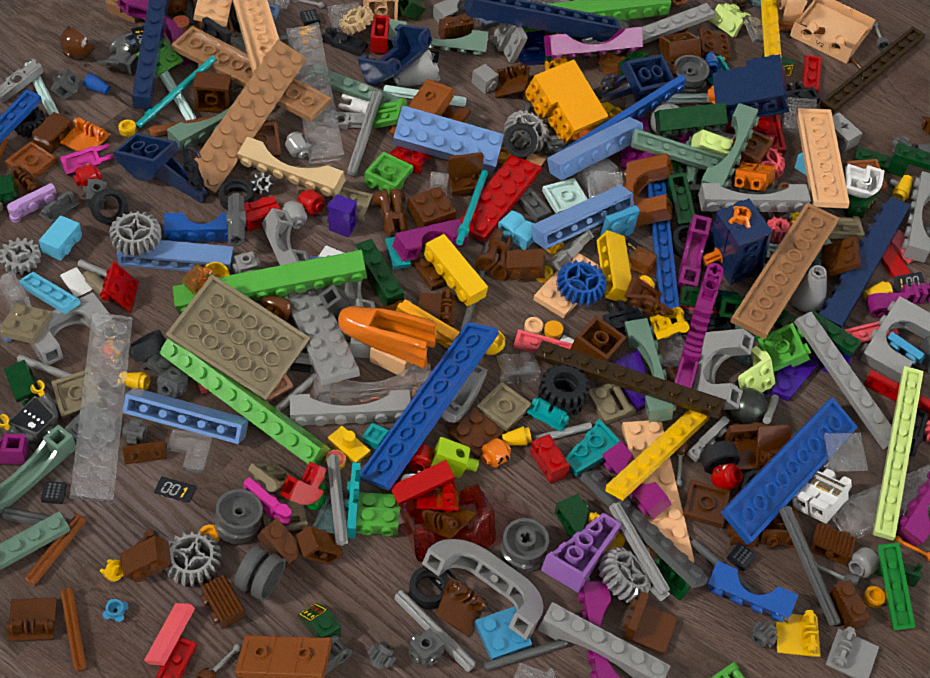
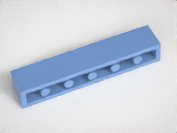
[547,117,643,180]
[531,185,634,249]
[116,240,234,275]
[122,388,249,444]

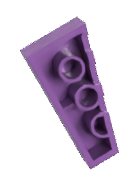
[541,513,622,592]

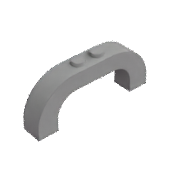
[422,539,544,640]

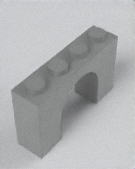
[29,292,117,367]
[860,296,930,383]
[693,329,754,410]

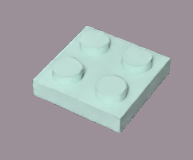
[542,178,587,214]

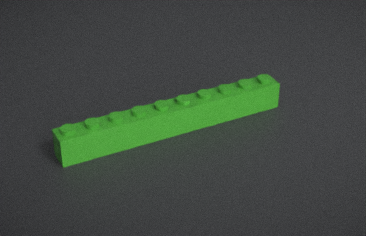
[522,0,672,32]
[173,250,367,315]
[159,339,330,465]

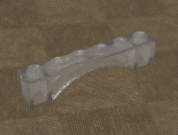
[312,364,431,404]

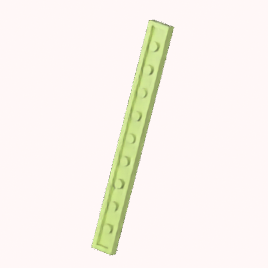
[873,366,923,541]

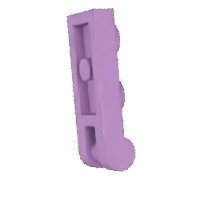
[7,183,57,223]

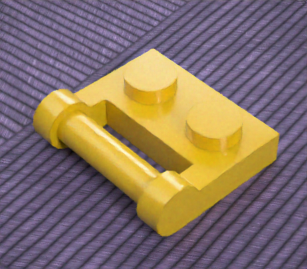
[650,307,690,340]

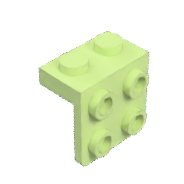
[709,3,754,37]
[738,346,775,393]

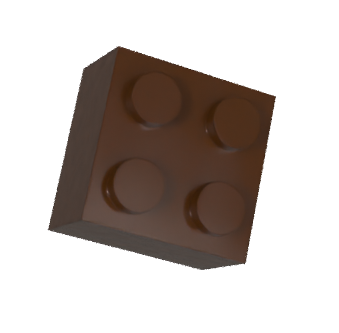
[659,32,701,64]
[193,72,233,113]
[407,186,457,228]
[570,316,627,362]

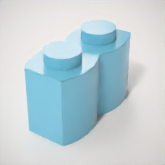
[497,211,535,250]

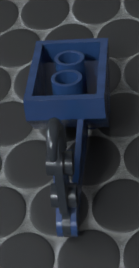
[593,54,674,103]
[113,132,209,203]

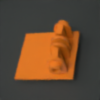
[60,117,111,152]

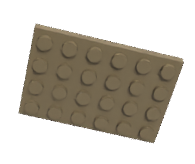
[165,274,310,401]

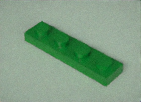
[877,542,916,631]

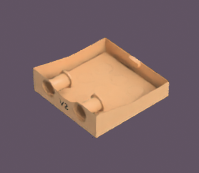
[790,0,875,64]

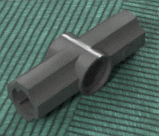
[226,193,246,246]

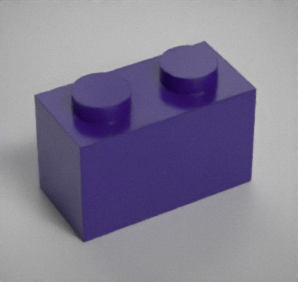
[327,194,357,238]

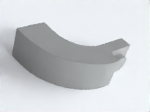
[441,365,488,423]

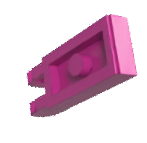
[60,143,114,175]
[243,477,292,526]

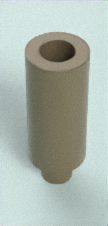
[83,270,112,301]

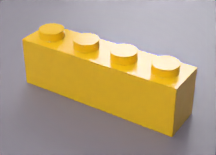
[597,230,631,302]
[424,234,488,307]

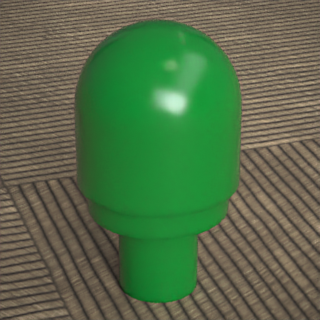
[307,483,328,511]

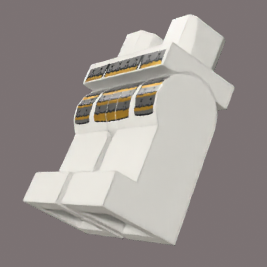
[792,469,852,523]

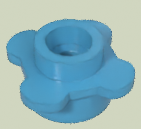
[103,599,128,622]

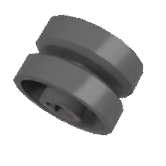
[673,55,710,94]
[214,489,263,544]
[500,518,549,573]
[234,544,286,602]

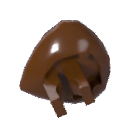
[261,296,293,321]

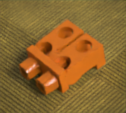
[734,162,776,192]

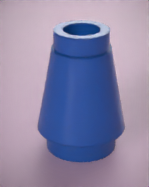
[705,52,721,76]
[83,73,111,95]

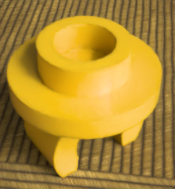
[100,559,123,582]

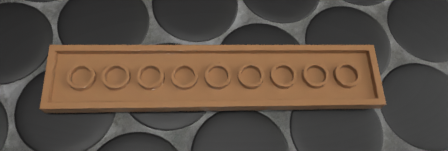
[171,26,331,122]
[194,40,307,195]
[730,203,840,339]

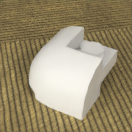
[844,164,884,198]

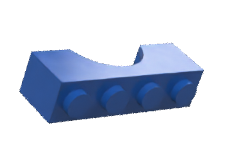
[164,212,228,242]
[707,561,798,623]

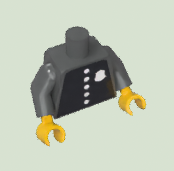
[0,380,59,445]

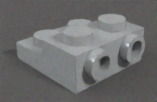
[493,23,528,63]

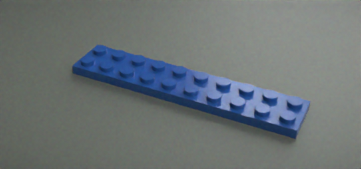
[360,322,499,490]
[720,397,858,544]

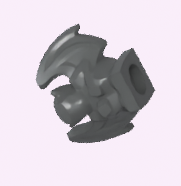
[97,35,138,76]

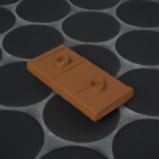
[389,79,454,137]
[235,635,333,678]

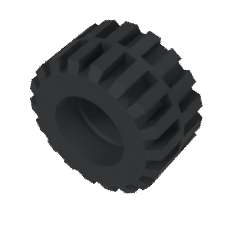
[538,364,590,417]

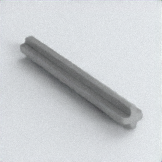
[327,454,348,546]
[609,502,670,595]
[394,590,476,672]

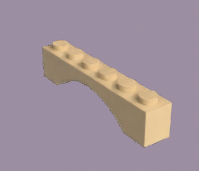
[237,137,346,197]

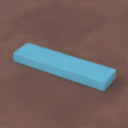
[18,272,81,314]

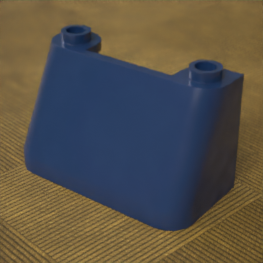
[358,24,432,86]

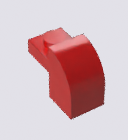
[279,462,326,505]

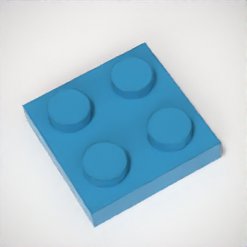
[600,205,640,236]
[888,332,925,365]
[475,606,532,660]

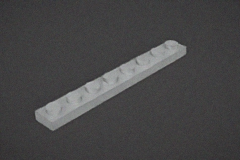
[598,3,715,59]
[794,312,892,449]

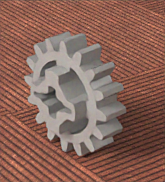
[0,238,42,275]

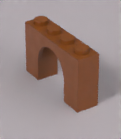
[624,153,672,227]

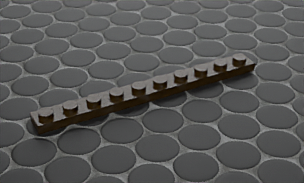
[820,26,926,114]
[535,341,726,419]

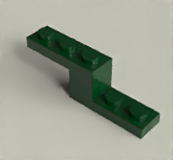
[854,143,930,178]
[665,159,695,227]
[679,285,776,324]
[774,309,862,357]

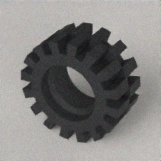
[14,107,45,138]

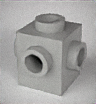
[232,251,261,274]

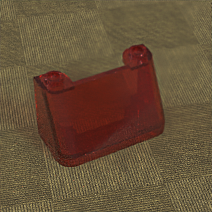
[399,484,496,563]

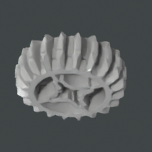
[503,110,549,153]
[109,211,162,257]
[164,530,222,588]
[598,547,652,603]

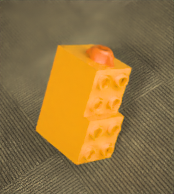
[525,60,608,146]

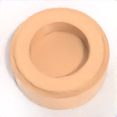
[524,317,544,335]

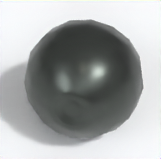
[727,387,768,425]

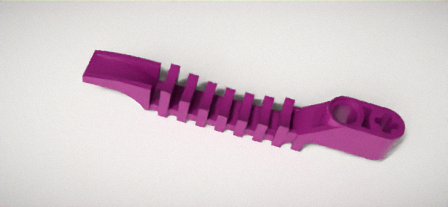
[674,263,723,388]
[866,282,930,318]

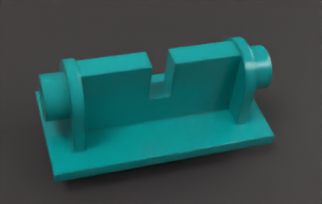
[527,397,570,431]

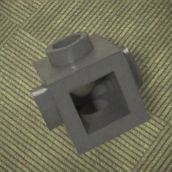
[50,69,81,100]
[82,179,109,209]
[157,366,189,399]
[409,628,445,668]

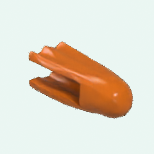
[338,306,437,368]

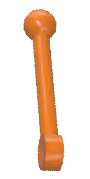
[893,536,930,561]

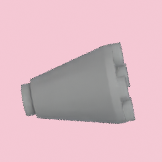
[392,49,441,87]
[789,265,827,313]

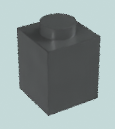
[318,284,352,317]

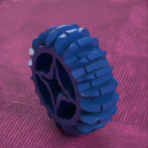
[556,259,607,307]

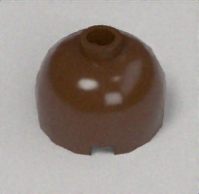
[60,26,95,59]

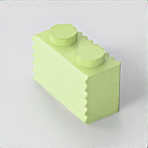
[691,129,733,157]

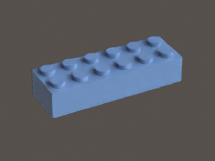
[392,105,504,173]

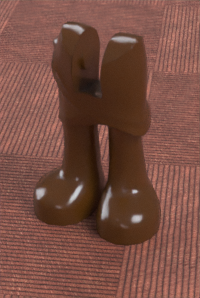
[372,189,408,238]
[475,229,513,281]

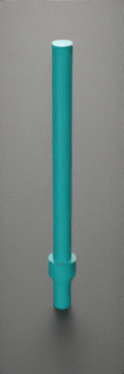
[136,55,217,128]
[456,170,488,245]

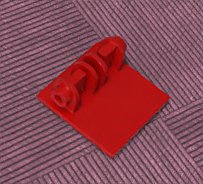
[389,146,433,174]
[100,261,139,313]
[417,481,459,512]

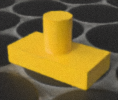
[328,426,370,463]

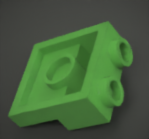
[364,152,413,194]
[758,323,811,372]
[356,492,400,537]

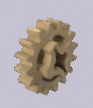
[339,5,374,35]

